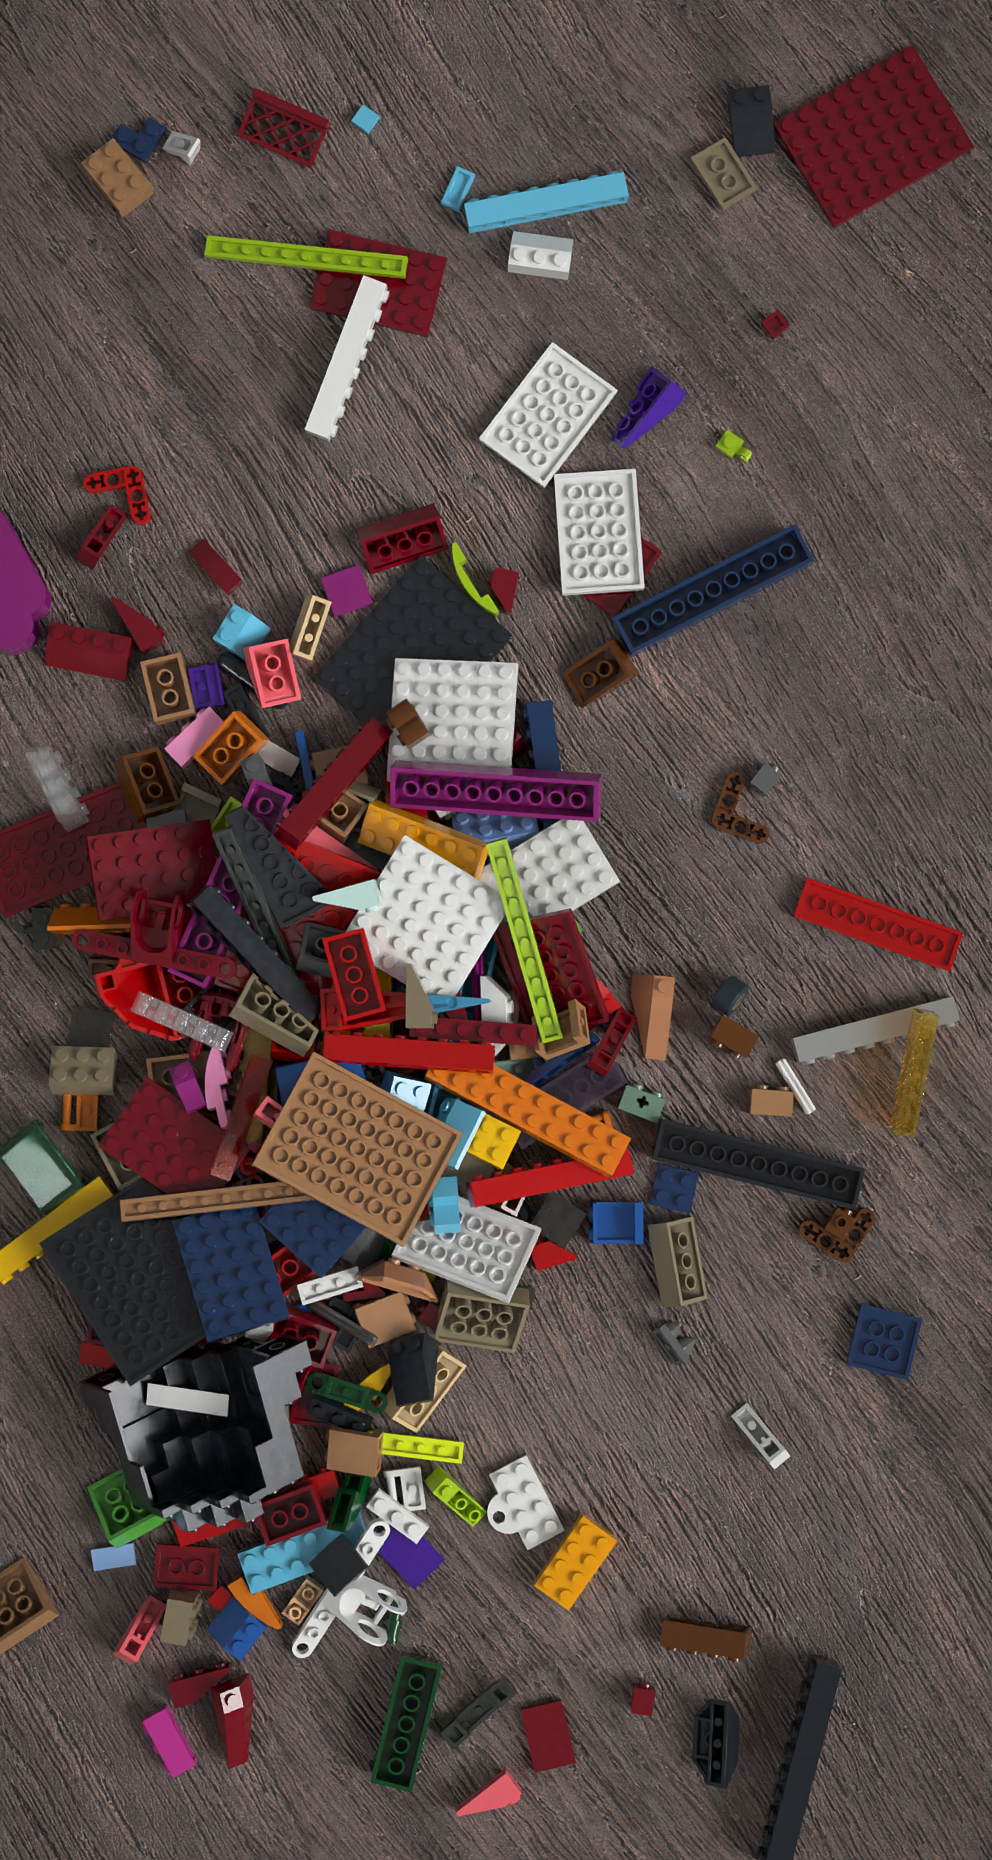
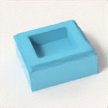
[351,105,380,134]

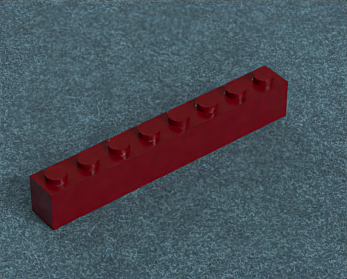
[275,717,393,850]

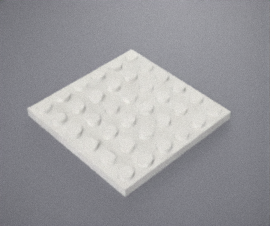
[386,658,518,782]
[346,835,506,996]

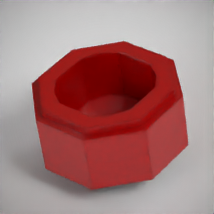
[239,1157,259,1178]

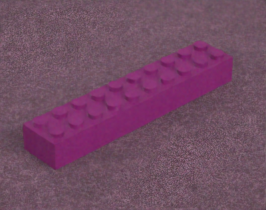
[390,760,602,822]
[168,778,297,989]

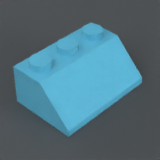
[436,1097,485,1170]

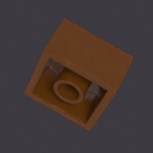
[707,1015,760,1060]

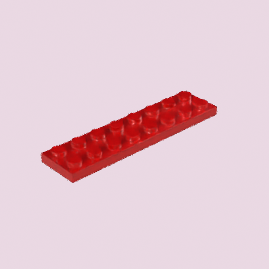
[793,878,964,972]

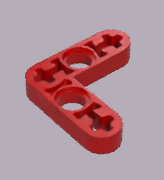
[83,466,151,526]

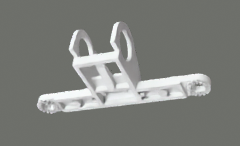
[292,1517,407,1658]

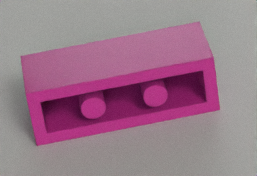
[142,1704,197,1778]

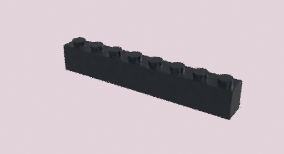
[187,884,321,1023]

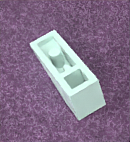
[312,879,383,913]

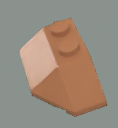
[355,1257,439,1303]

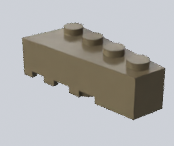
[229,973,319,1057]

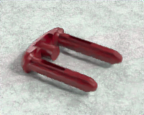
[188,993,248,1071]

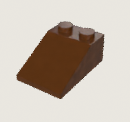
[562,640,639,708]

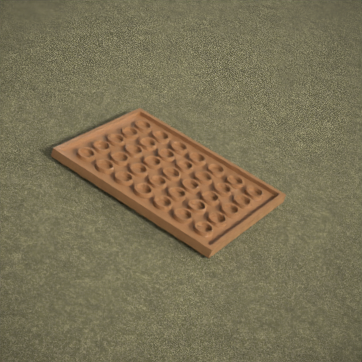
[252,1052,463,1247]

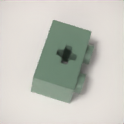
[617,1083,666,1123]

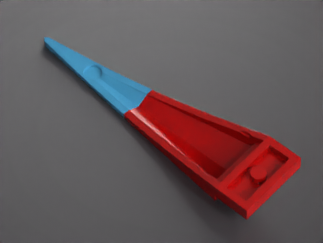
[320,988,491,1032]

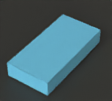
[441,166,475,212]

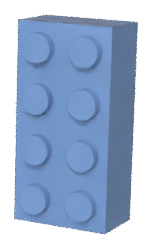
[451,812,539,856]

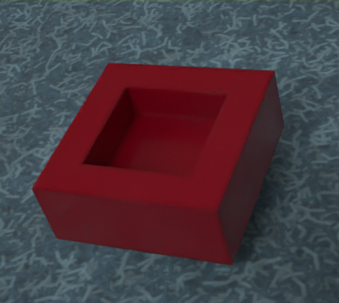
[760,310,790,340]

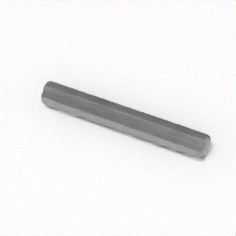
[308,1301,378,1346]

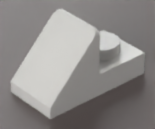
[163,131,200,165]

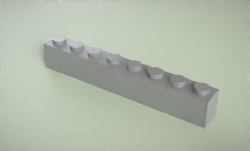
[791,996,960,1065]

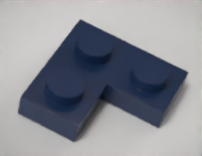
[111,117,167,164]

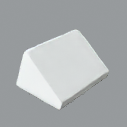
[258,741,301,777]

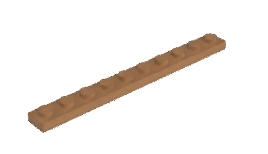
[120,1182,315,1222]

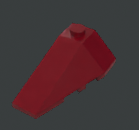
[210,1673,254,1769]

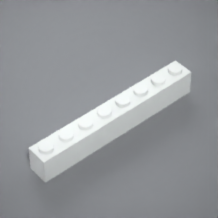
[305,275,389,441]

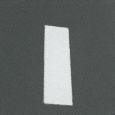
[146,1383,229,1417]

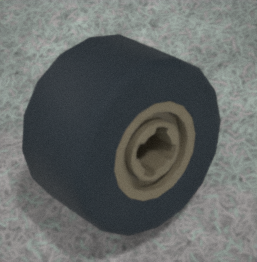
[712,976,749,1016]

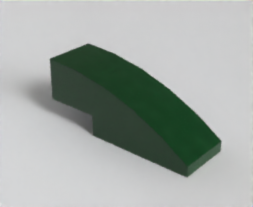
[326,1473,372,1533]

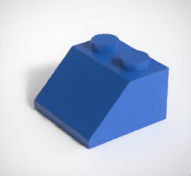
[207,1596,267,1661]

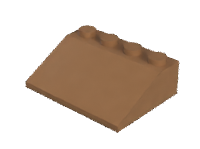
[0,1557,59,1654]

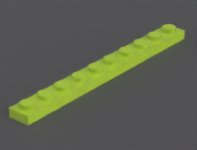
[204,235,408,279]
[486,837,563,1043]

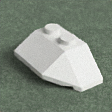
[480,976,514,1056]

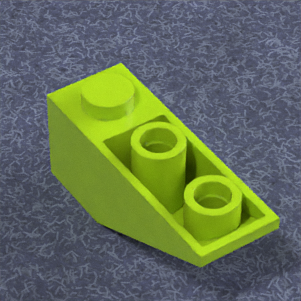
[425,1466,487,1527]

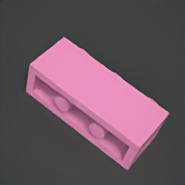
[164,706,224,769]

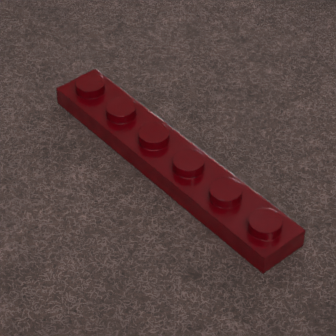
[409,1018,537,1046]

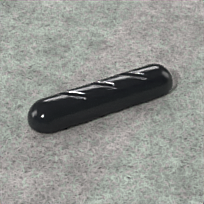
[217,652,288,709]

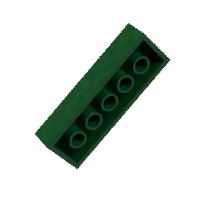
[370,1651,443,1793]

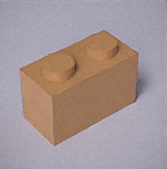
[748,1085,794,1117]

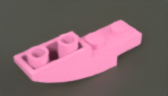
[205,1042,233,1129]

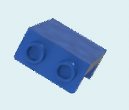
[588,1202,643,1245]

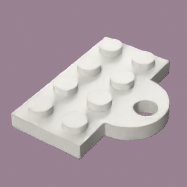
[487,1455,565,1550]

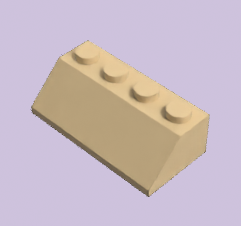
[379,1345,467,1433]

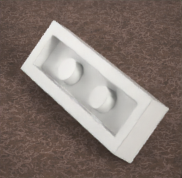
[297,1267,363,1305]
[366,1488,429,1544]

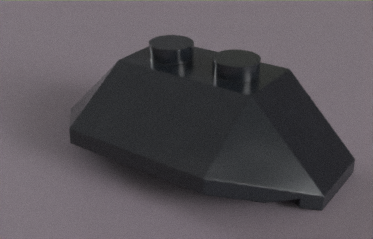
[693,1698,740,1789]

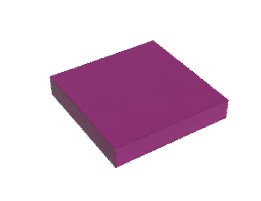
[321,565,373,618]

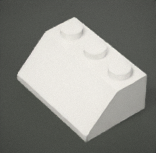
[508,231,574,280]

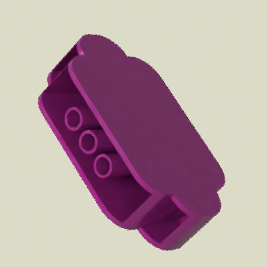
[0,510,52,656]

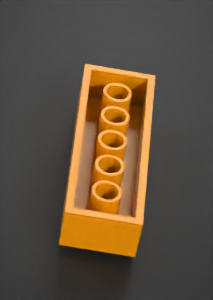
[358,800,488,880]

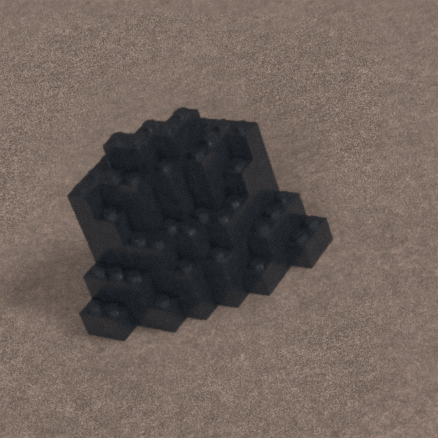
[79,1334,312,1532]

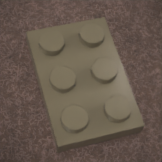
[690,137,757,211]

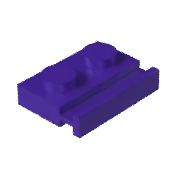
[188,663,225,710]

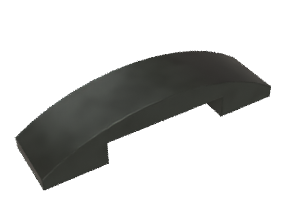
[440,1677,517,1749]

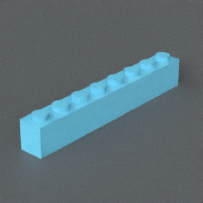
[464,171,629,234]

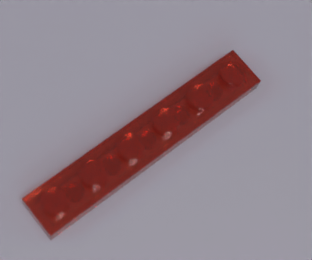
[209,1054,273,1181]

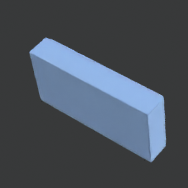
[91,1543,136,1571]

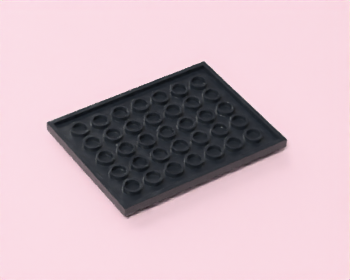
[313,556,513,745]
[39,1177,206,1387]

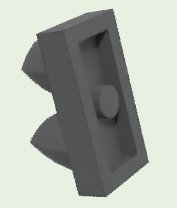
[652,1322,695,1366]

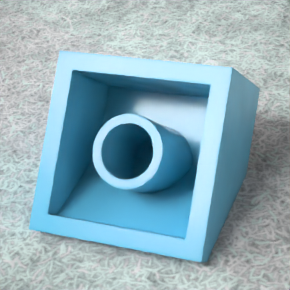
[213,604,271,661]

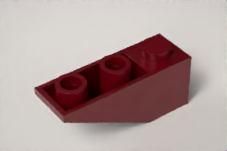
[168,1661,233,1708]

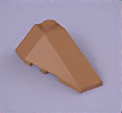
[630,974,675,1061]

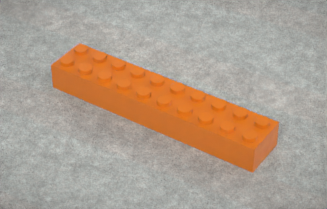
[424,1041,631,1178]

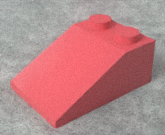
[243,639,301,708]

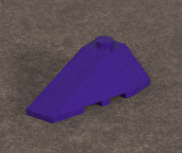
[611,366,687,449]

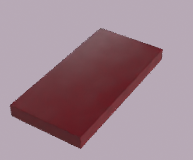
[581,537,662,617]

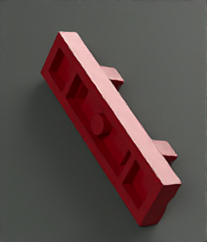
[588,1007,637,1076]

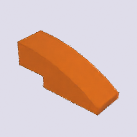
[227,1573,283,1629]

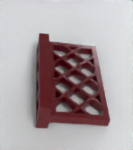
[237,88,332,169]

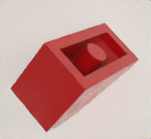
[531,1238,577,1271]

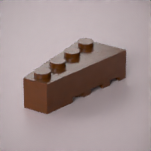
[660,1617,752,1662]

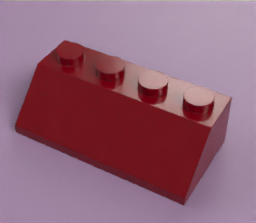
[356,503,449,574]
[46,622,135,682]

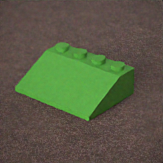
[87,1469,175,1548]

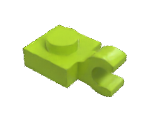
[715,429,752,463]

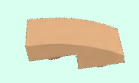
[281,1576,325,1626]

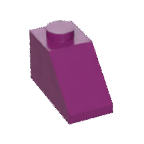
[169,1061,207,1114]

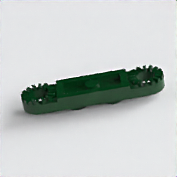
[306,1372,388,1413]

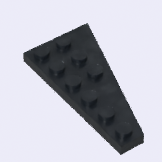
[224,806,330,929]

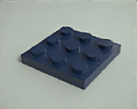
[846,1303,922,1380]

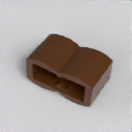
[386,698,431,749]

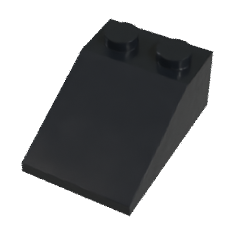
[727,85,775,158]
[388,1333,439,1407]

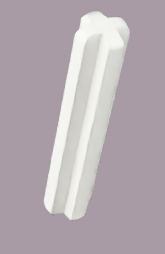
[775,1058,816,1115]

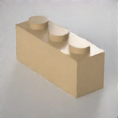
[289,595,332,661]

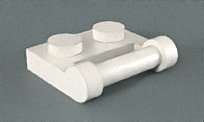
[383,1466,426,1511]

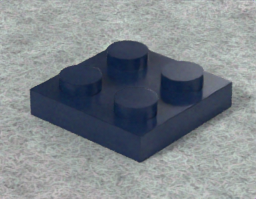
[649,1164,699,1214]

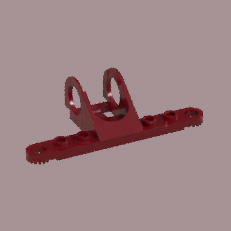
[72,887,237,979]

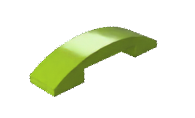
[452,542,499,617]

